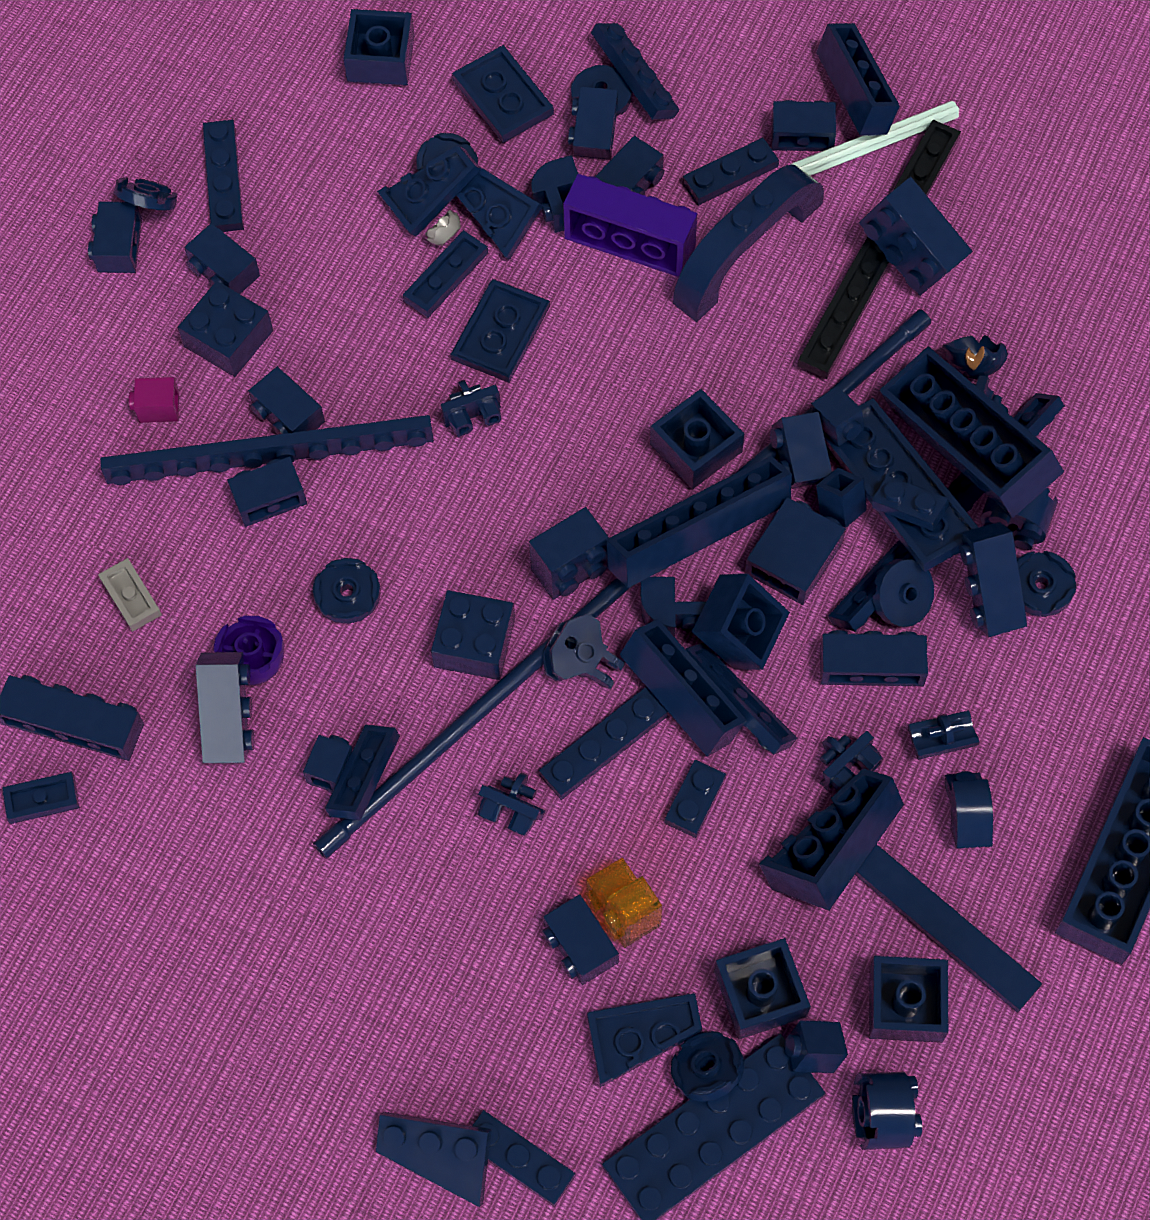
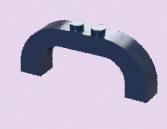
[673,164,824,322]

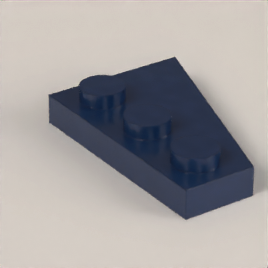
[587,993,702,1088]
[376,1112,491,1207]

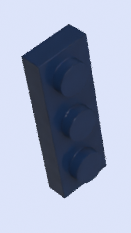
[682,137,779,206]
[403,230,488,318]
[325,724,400,821]
[472,1110,576,1207]

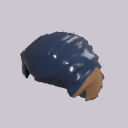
[942,335,1008,379]

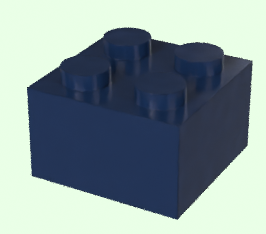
[344,9,415,85]
[177,281,273,377]
[650,389,745,490]
[529,507,609,600]
[692,574,790,670]
[431,590,515,680]
[714,938,811,1040]
[869,956,949,1043]

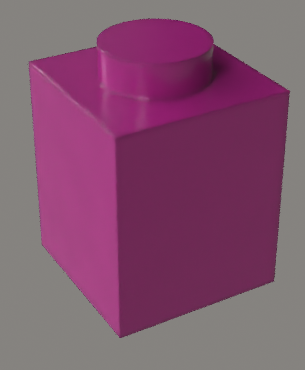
[129,377,180,423]

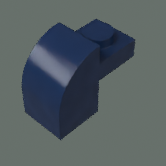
[531,155,578,233]
[640,577,706,637]
[945,771,993,849]

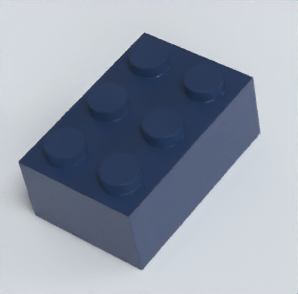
[859,177,973,296]

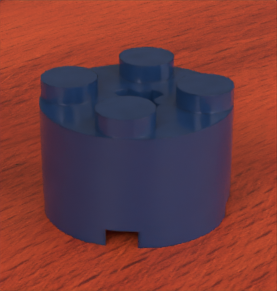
[980,488,1058,550]
[852,1071,923,1150]

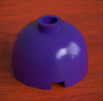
[214,616,285,686]

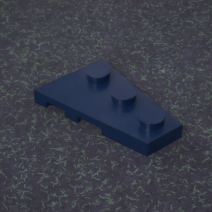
[377,145,481,236]
[457,166,543,260]

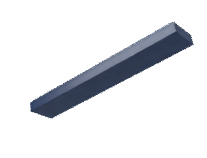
[855,844,1042,1013]

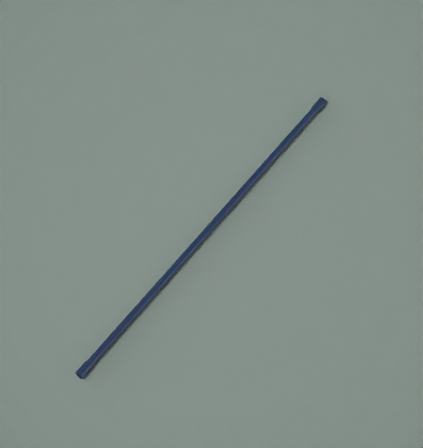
[313,309,931,859]

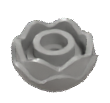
[425,210,461,246]

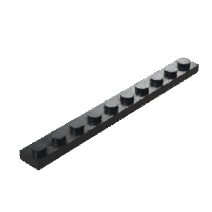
[798,120,961,379]

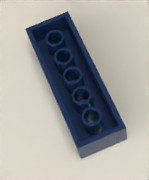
[879,346,1064,518]
[1055,737,1150,965]

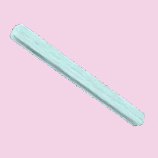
[790,101,959,176]

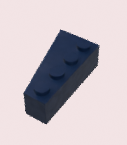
[759,768,904,911]

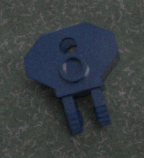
[542,614,625,689]

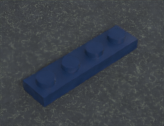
[591,23,680,120]
[203,119,244,232]
[685,643,798,755]
[539,687,668,800]

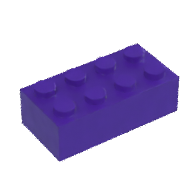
[563,174,698,277]

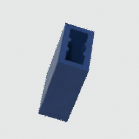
[745,497,846,605]

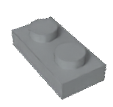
[98,558,162,632]

